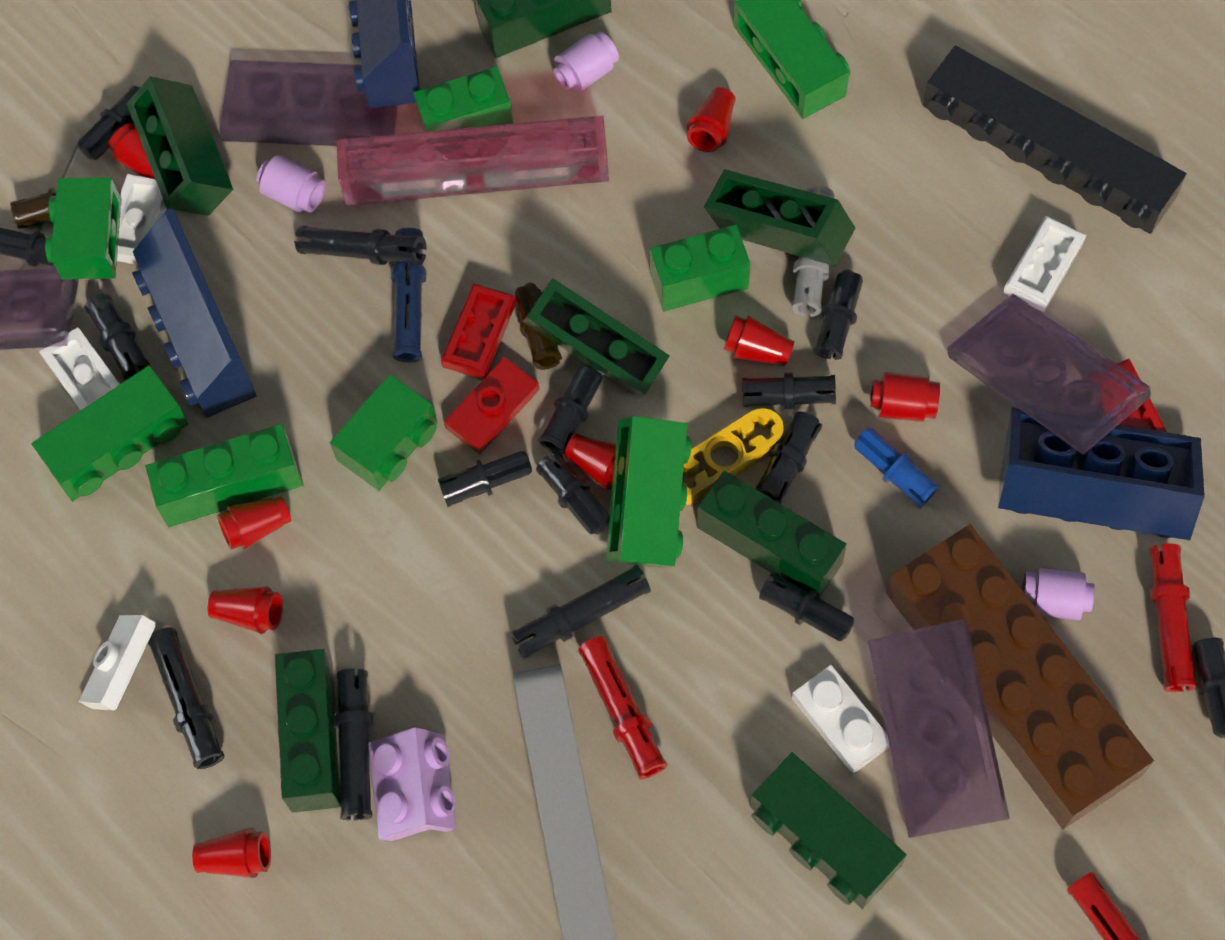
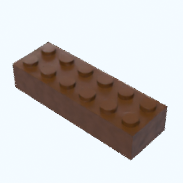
[886,524,1154,830]

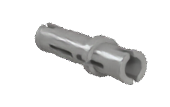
[792,186,835,317]

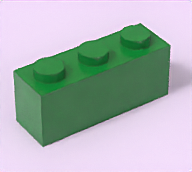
[734,0,850,119]
[31,366,189,502]
[606,416,691,568]
[145,424,303,527]

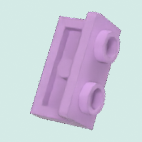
[369,727,456,841]

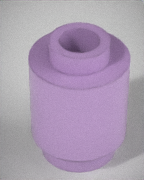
[553,32,619,93]
[256,155,326,213]
[1022,567,1094,621]

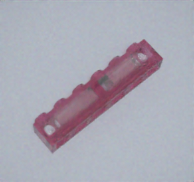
[336,115,609,206]

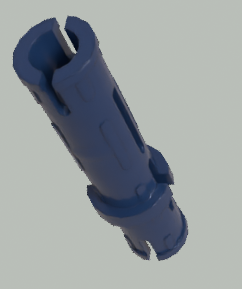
[391,228,427,363]

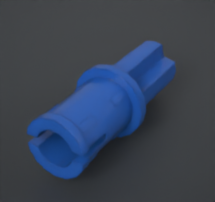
[854,428,940,508]

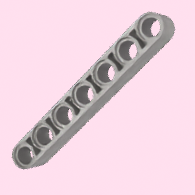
[513,664,616,940]

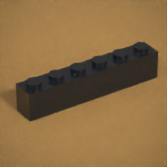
[923,45,1187,235]

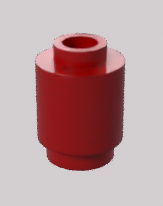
[870,371,940,422]

